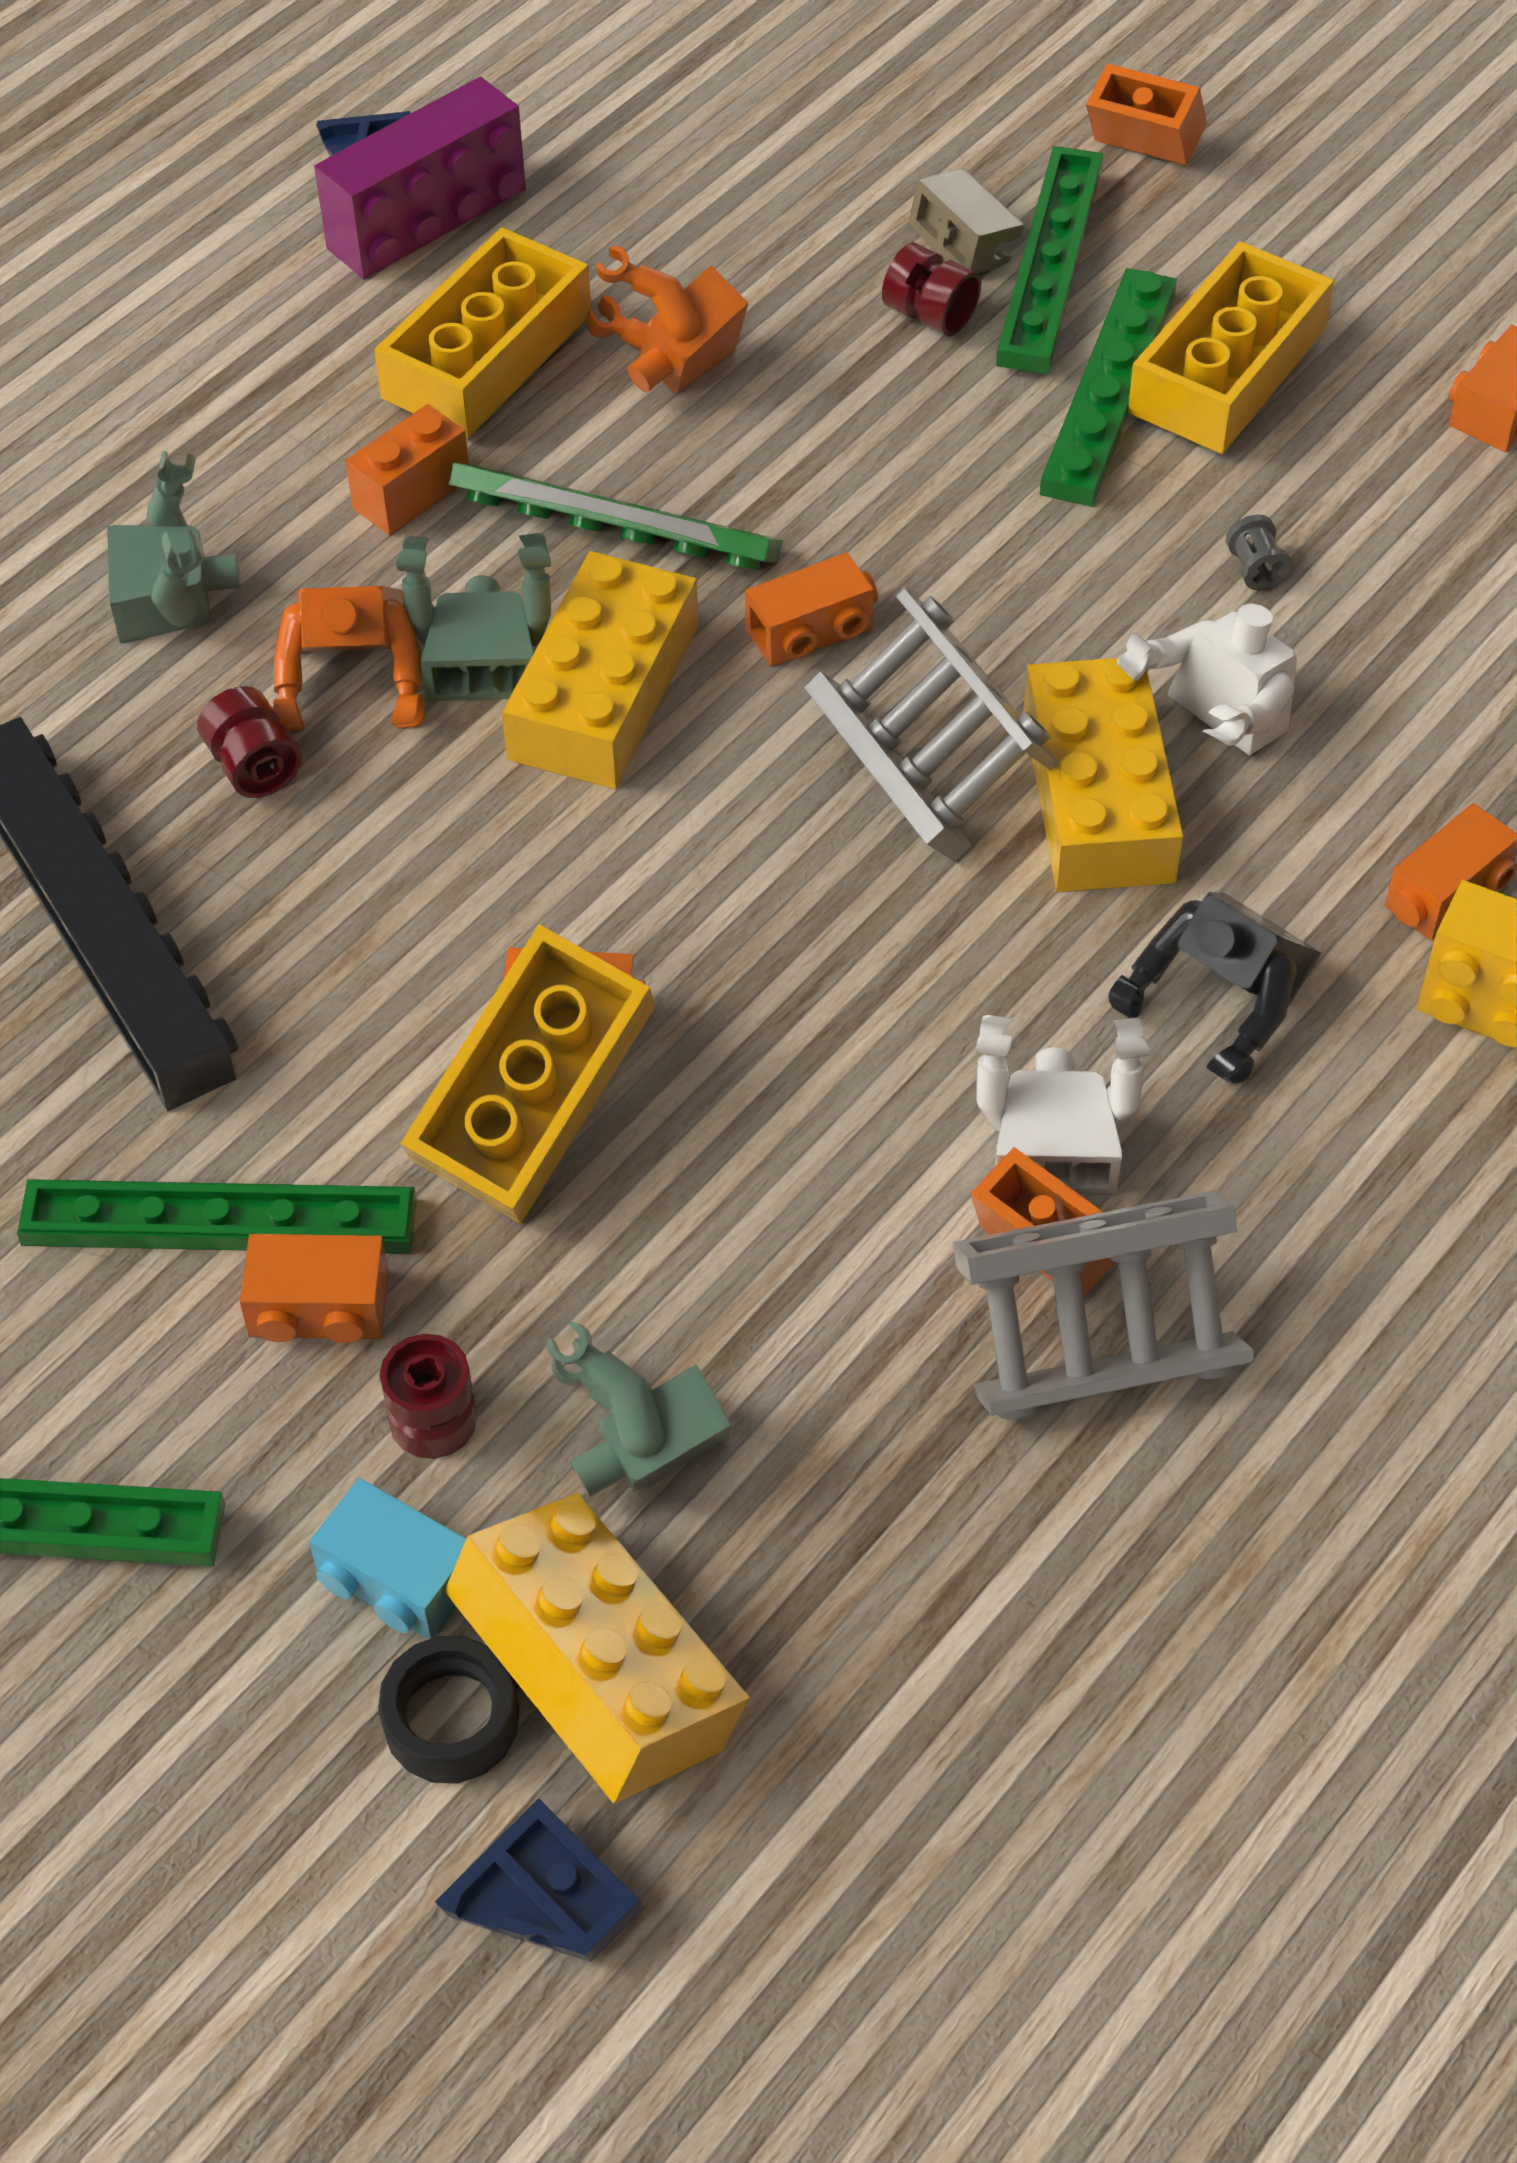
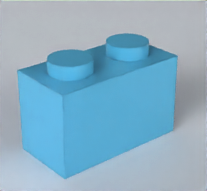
[309,1478,466,1639]

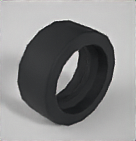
[378,1636,519,1783]

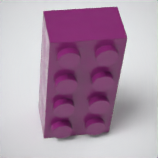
[314,76,526,279]

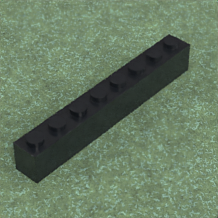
[0,716,238,1112]

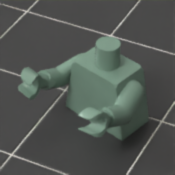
[107,451,241,643]
[396,533,551,701]
[547,1321,732,1497]

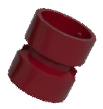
[882,242,982,337]
[197,686,302,798]
[379,1334,477,1459]

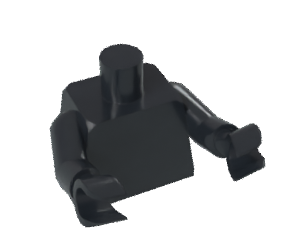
[1108,892,1321,1084]

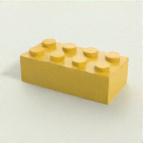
[374,227,591,438]
[1128,241,1334,454]
[502,551,699,789]
[1023,658,1183,892]
[1416,879,1517,1048]
[400,924,655,1224]
[444,1492,750,1804]

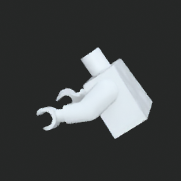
[1116,604,1297,756]
[976,1015,1150,1194]

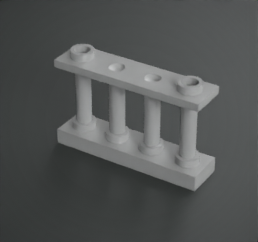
[804,588,1059,862]
[953,1190,1255,1419]

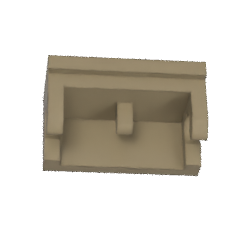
[908,168,1024,273]

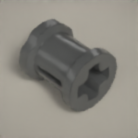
[1225,514,1293,590]

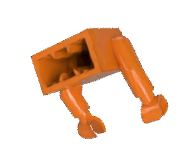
[586,246,749,393]
[273,586,426,731]

